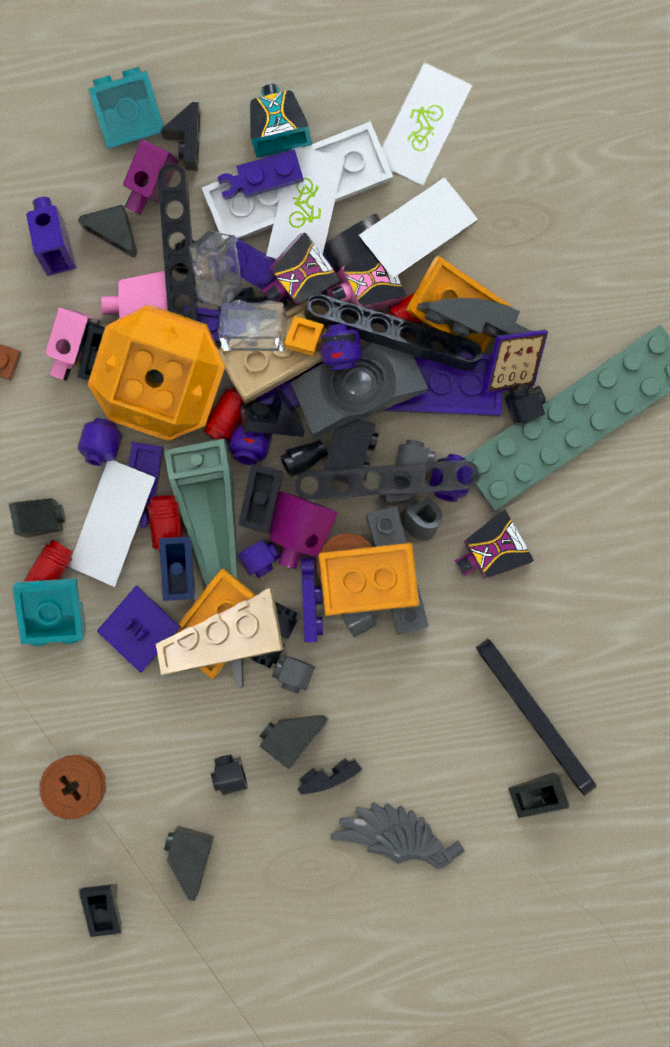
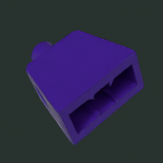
[26,197,77,276]

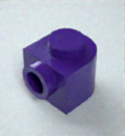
[237,539,281,578]

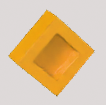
[284,316,325,357]

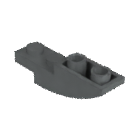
[416,298,531,338]

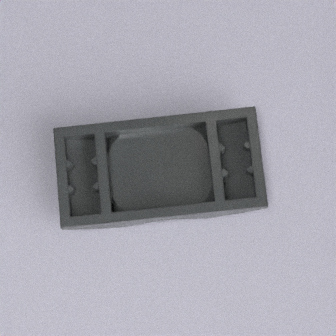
[291,337,428,438]

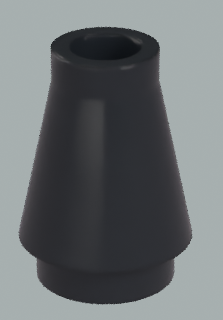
[280,439,328,478]

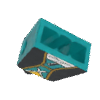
[250,84,312,158]

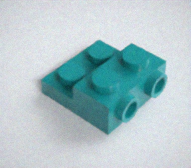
[88,67,164,149]
[12,578,86,646]

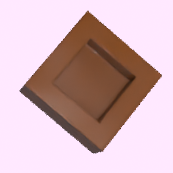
[0,344,21,381]

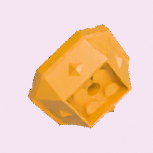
[87,304,226,441]

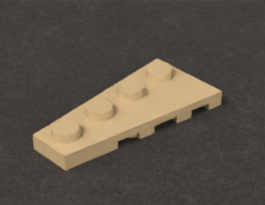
[156,588,284,675]

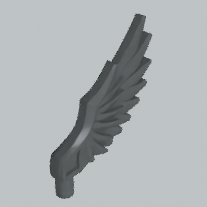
[331,802,465,869]

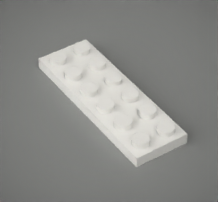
[202,121,393,246]

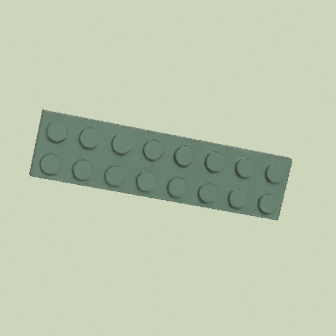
[465,324,670,512]

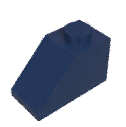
[159,536,196,601]

